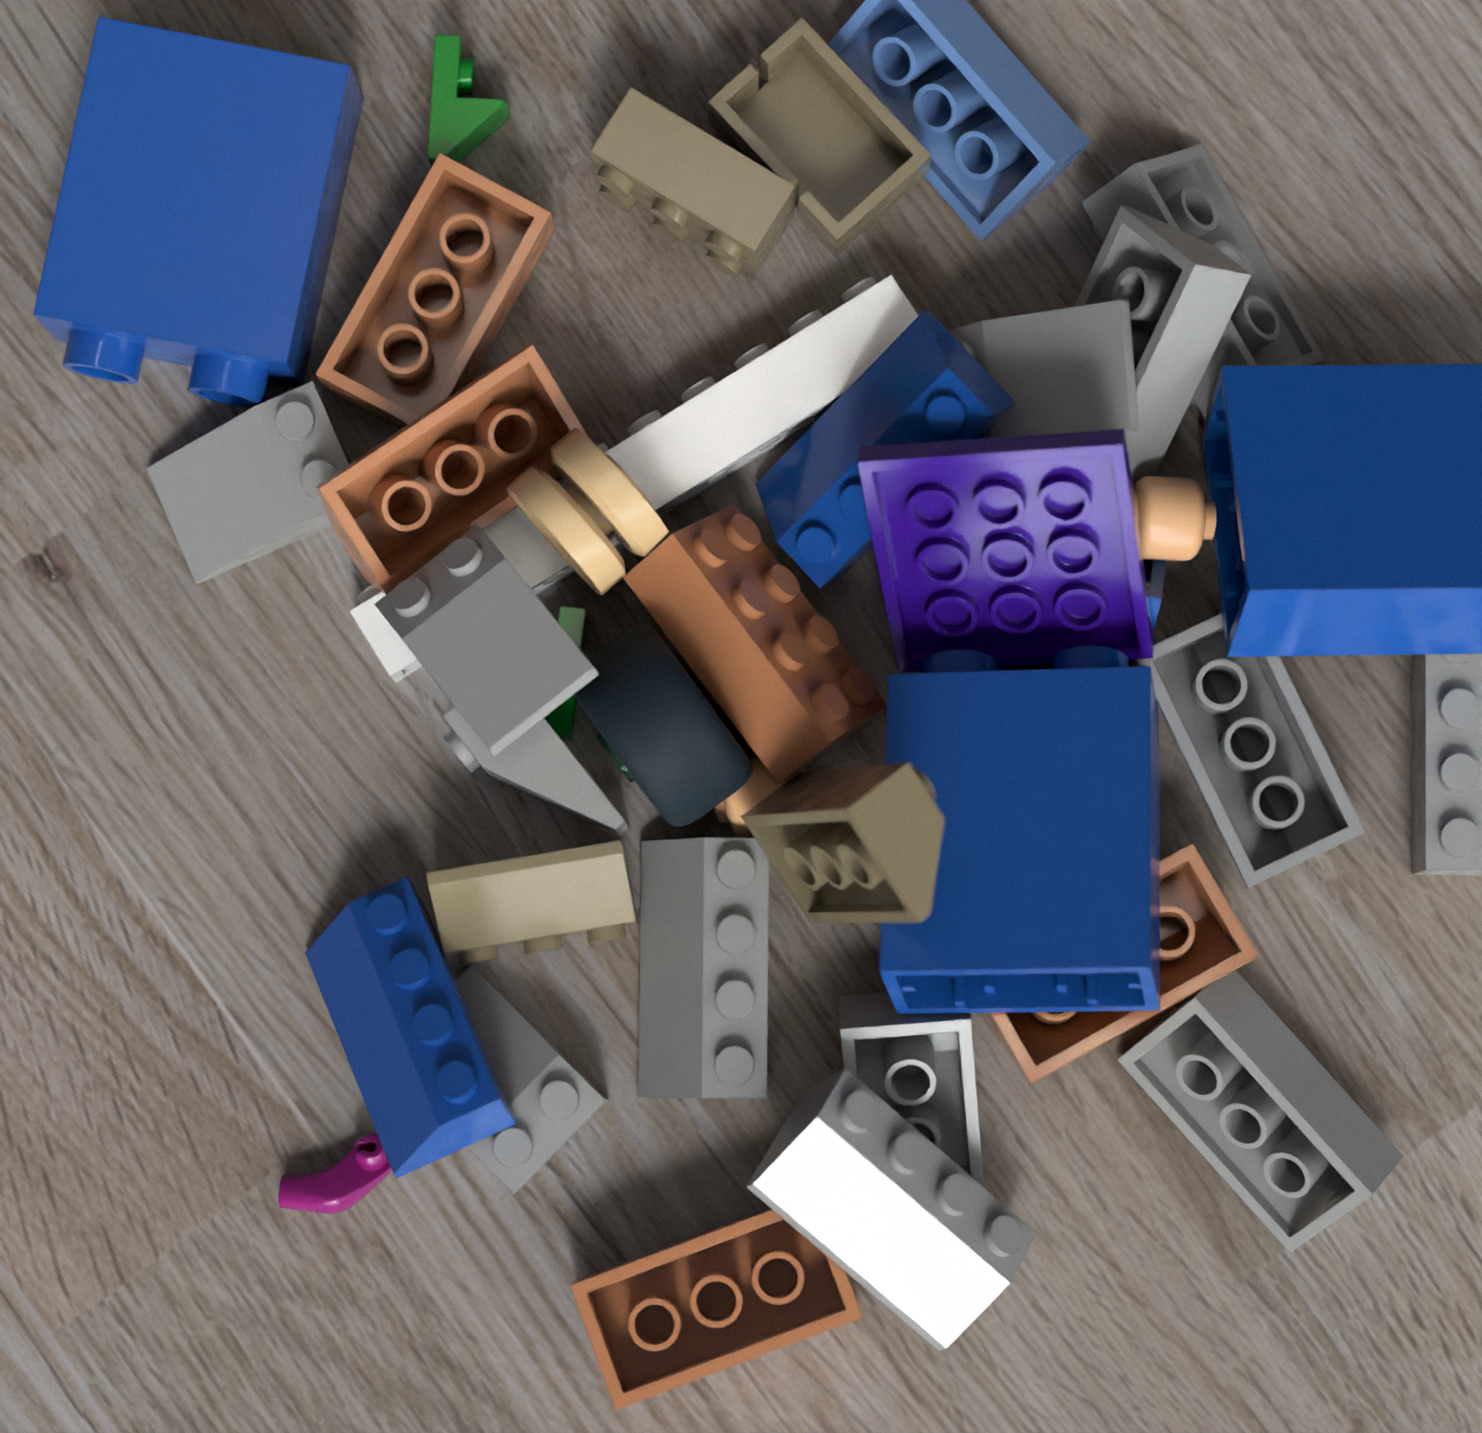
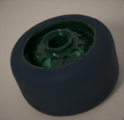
[574,625,753,827]

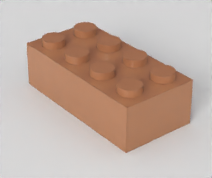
[315,153,555,430]
[623,504,887,784]
[570,1208,863,1411]

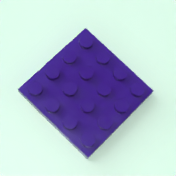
[857,429,1155,672]

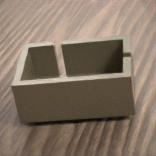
[708,18,932,257]
[590,87,795,279]

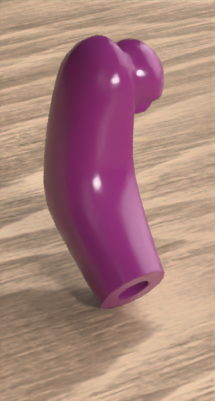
[278,1133,392,1214]

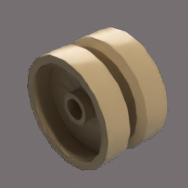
[506,428,669,596]

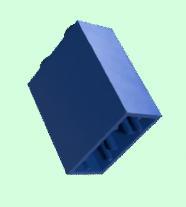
[33,16,364,408]
[1201,364,1482,657]
[880,646,1160,1014]

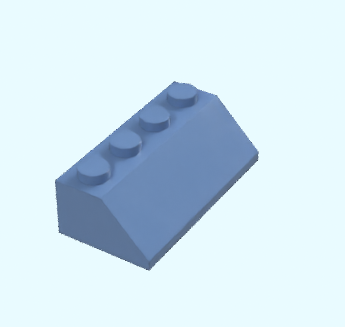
[828,0,1091,241]

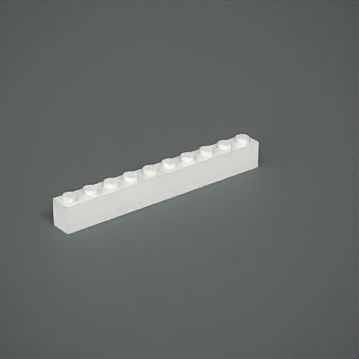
[350,275,918,683]

